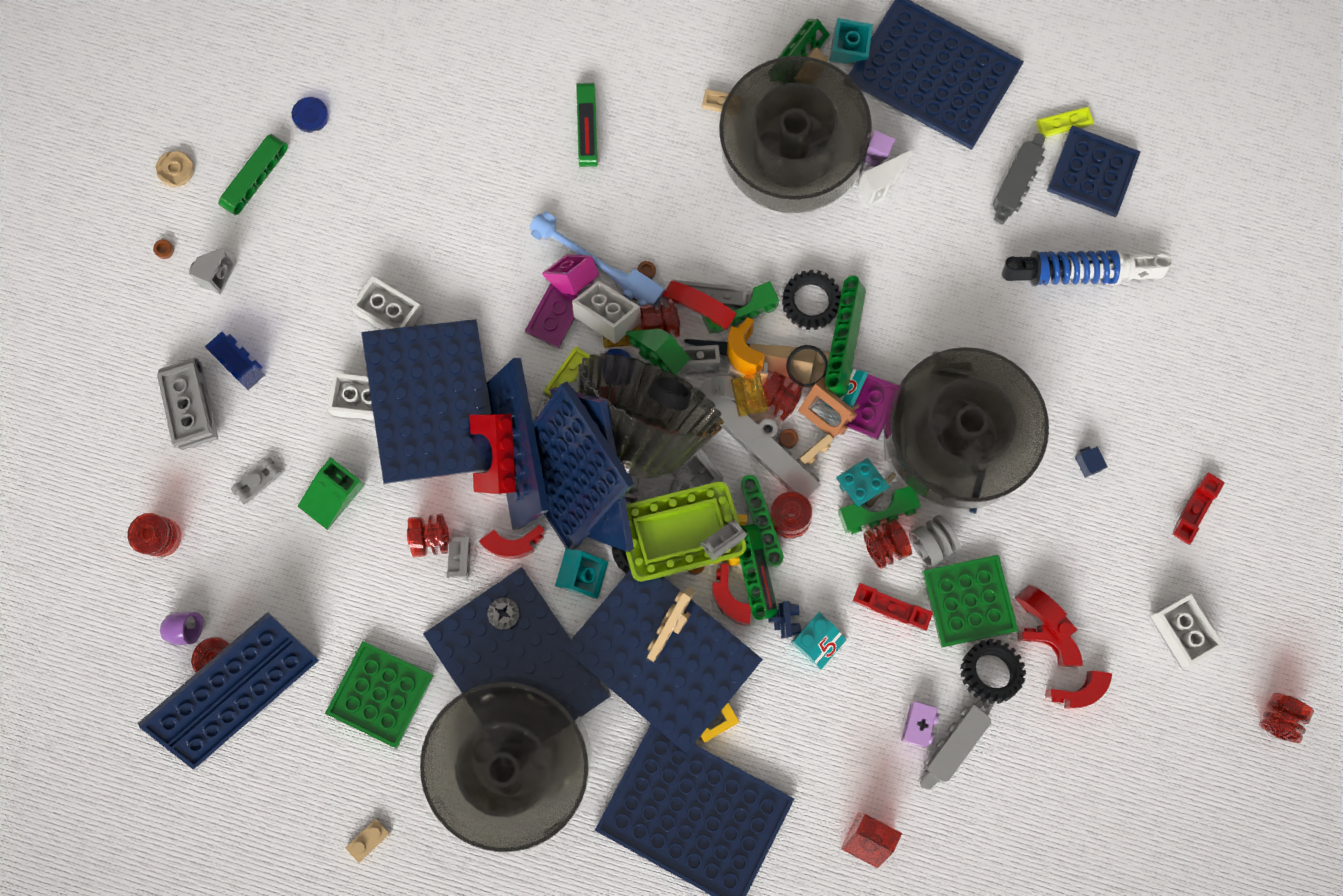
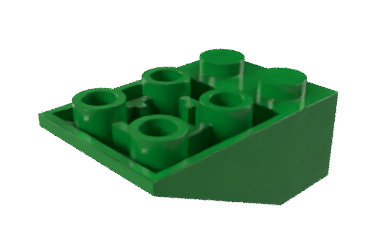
[626,329,691,375]
[297,457,365,530]

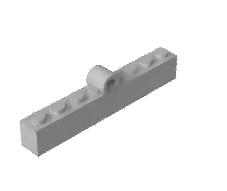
[693,379,821,504]

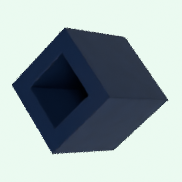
[1075,446,1108,478]

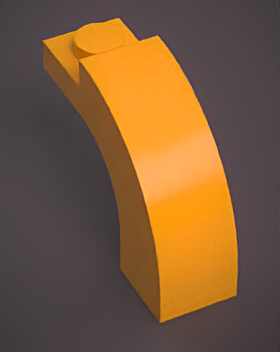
[727,317,765,379]

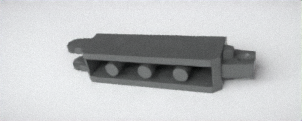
[992,133,1046,225]

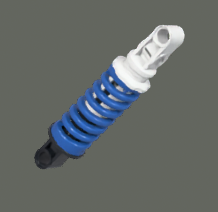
[1002,249,1172,286]

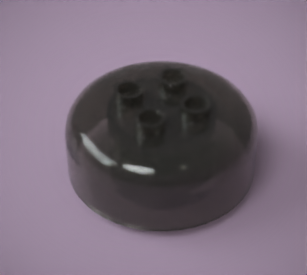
[719,56,872,213]
[884,347,1049,509]
[420,677,592,852]

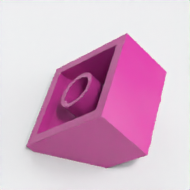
[542,254,599,295]

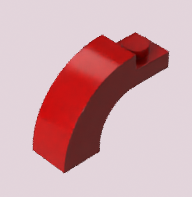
[479,525,546,559]
[712,563,751,626]
[1014,585,1077,643]
[1018,624,1083,667]
[1045,670,1112,709]

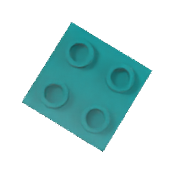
[836,458,890,507]

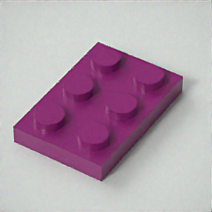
[525,283,578,349]
[847,374,902,440]

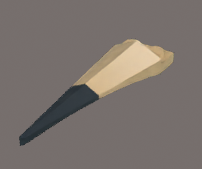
[684,339,830,389]

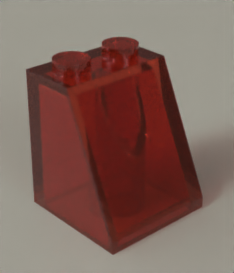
[841,812,902,868]

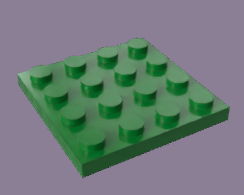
[922,555,1019,648]
[325,641,434,749]

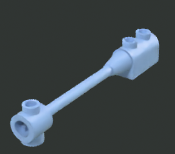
[530,211,665,310]

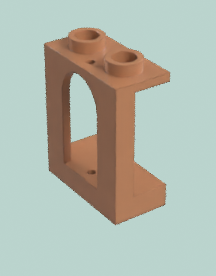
[798,377,860,439]

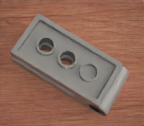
[157,357,218,450]

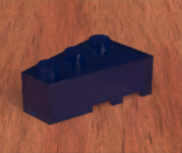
[205,331,265,390]

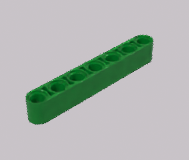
[825,275,866,397]

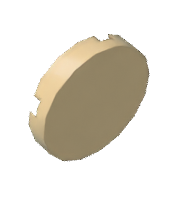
[156,151,194,187]

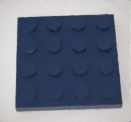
[1047,126,1141,217]

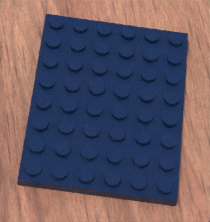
[846,0,1024,150]
[361,319,493,484]
[533,381,635,550]
[423,567,610,767]
[564,570,763,753]
[594,724,794,896]

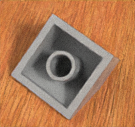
[189,248,237,295]

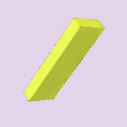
[1036,107,1094,137]
[543,346,591,398]

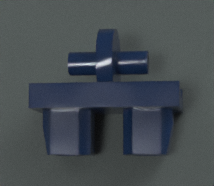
[768,601,801,639]

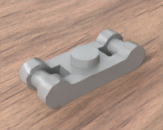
[231,457,283,504]

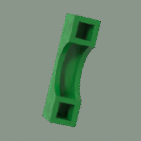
[701,281,779,334]
[838,485,921,535]

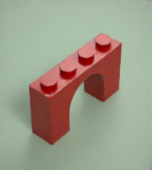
[470,414,516,494]

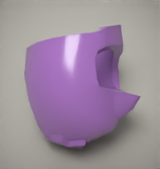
[160,612,204,645]

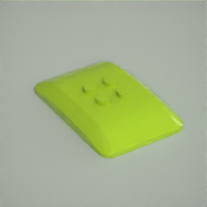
[625,482,746,581]

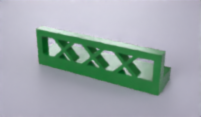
[767,19,830,88]

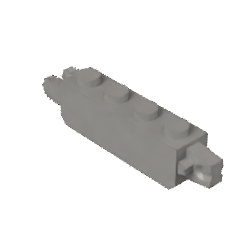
[919,699,994,790]

